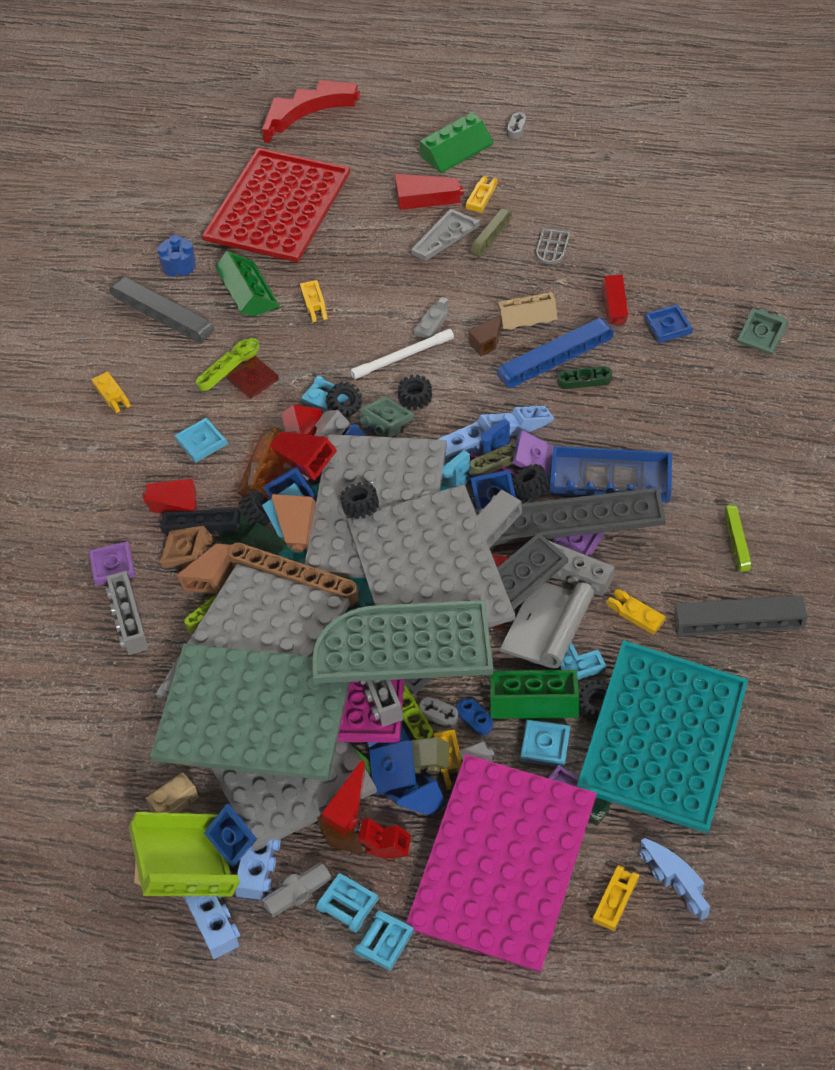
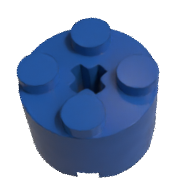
[157,235,196,277]

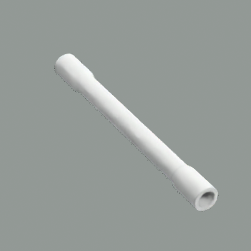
[350,328,454,380]

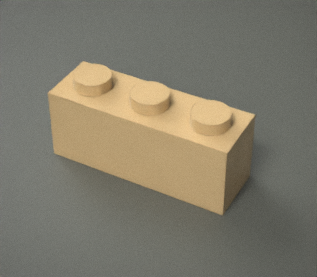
[498,292,557,330]

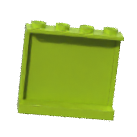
[129,812,240,897]

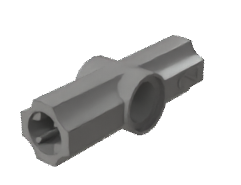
[261,862,332,918]

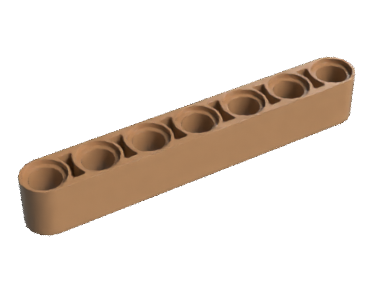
[228,543,359,607]

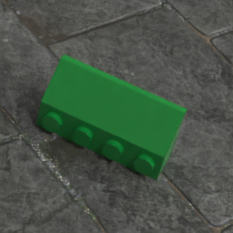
[420,112,493,173]
[215,251,280,316]
[490,670,579,719]

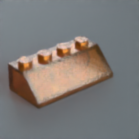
[236,426,286,501]

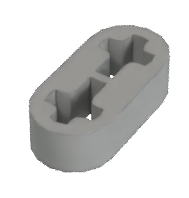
[508,113,526,139]
[419,697,459,728]

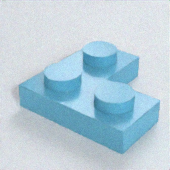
[559,642,607,680]

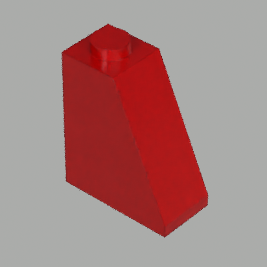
[601,274,628,325]
[281,405,323,436]
[143,478,197,514]

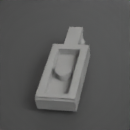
[414,297,449,339]

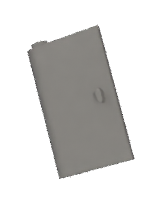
[500,582,594,668]

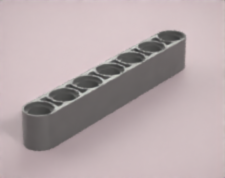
[109,276,214,343]

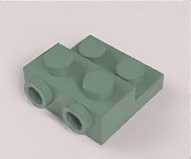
[737,308,788,355]
[359,396,414,437]

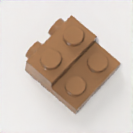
[160,526,213,569]

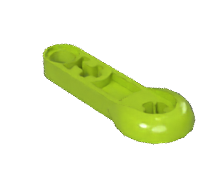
[196,338,260,391]

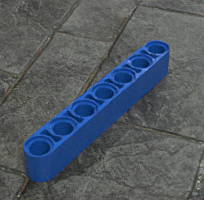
[497,318,614,388]

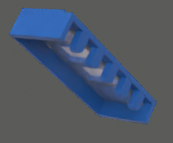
[550,446,672,502]

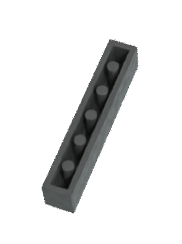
[674,595,808,636]

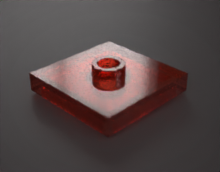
[226,356,279,399]

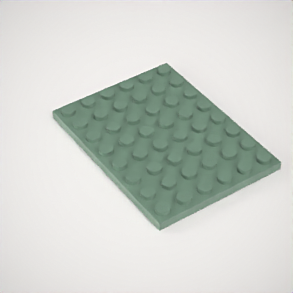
[150,644,350,781]

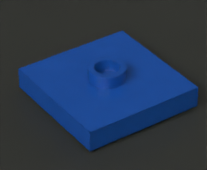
[644,304,693,343]
[369,740,416,795]

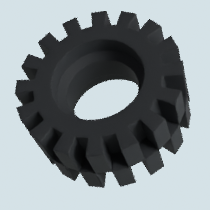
[398,375,432,410]
[325,382,363,418]
[512,464,550,499]
[340,482,379,519]
[238,490,271,529]
[579,681,609,723]

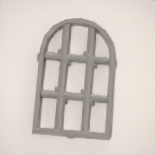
[536,228,570,264]

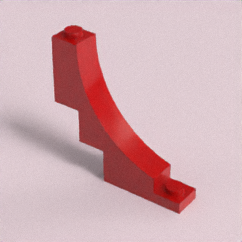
[262,80,360,143]

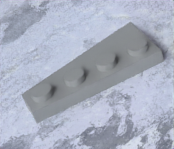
[411,209,480,261]

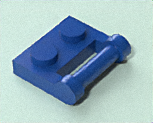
[481,418,510,462]

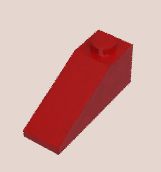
[322,760,365,836]

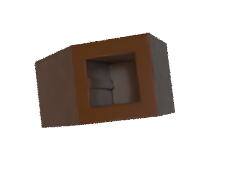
[469,315,502,356]
[317,815,362,855]

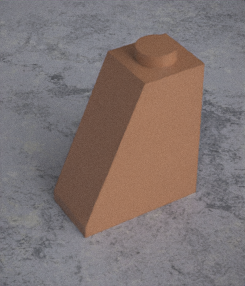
[272,494,316,552]
[177,544,234,594]

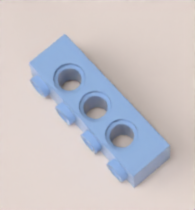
[439,421,486,466]
[235,839,281,900]
[183,896,240,959]

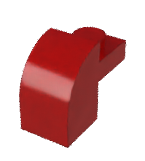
[358,818,411,859]

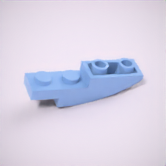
[478,406,554,437]
[639,838,710,921]

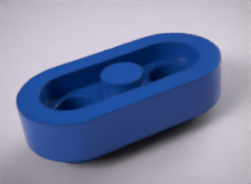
[457,698,493,736]

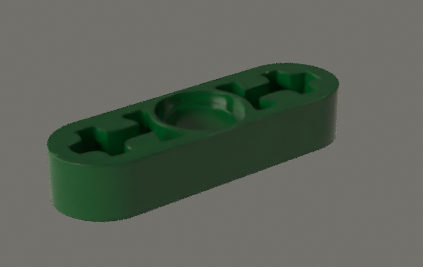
[558,366,612,389]

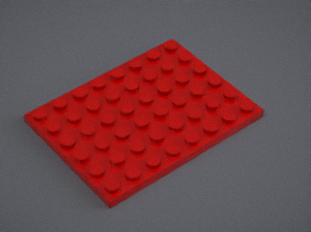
[202,148,351,263]

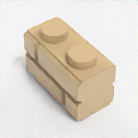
[146,772,199,813]

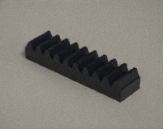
[160,508,241,536]

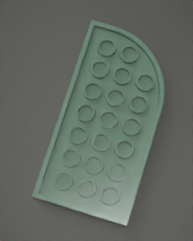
[313,600,493,684]

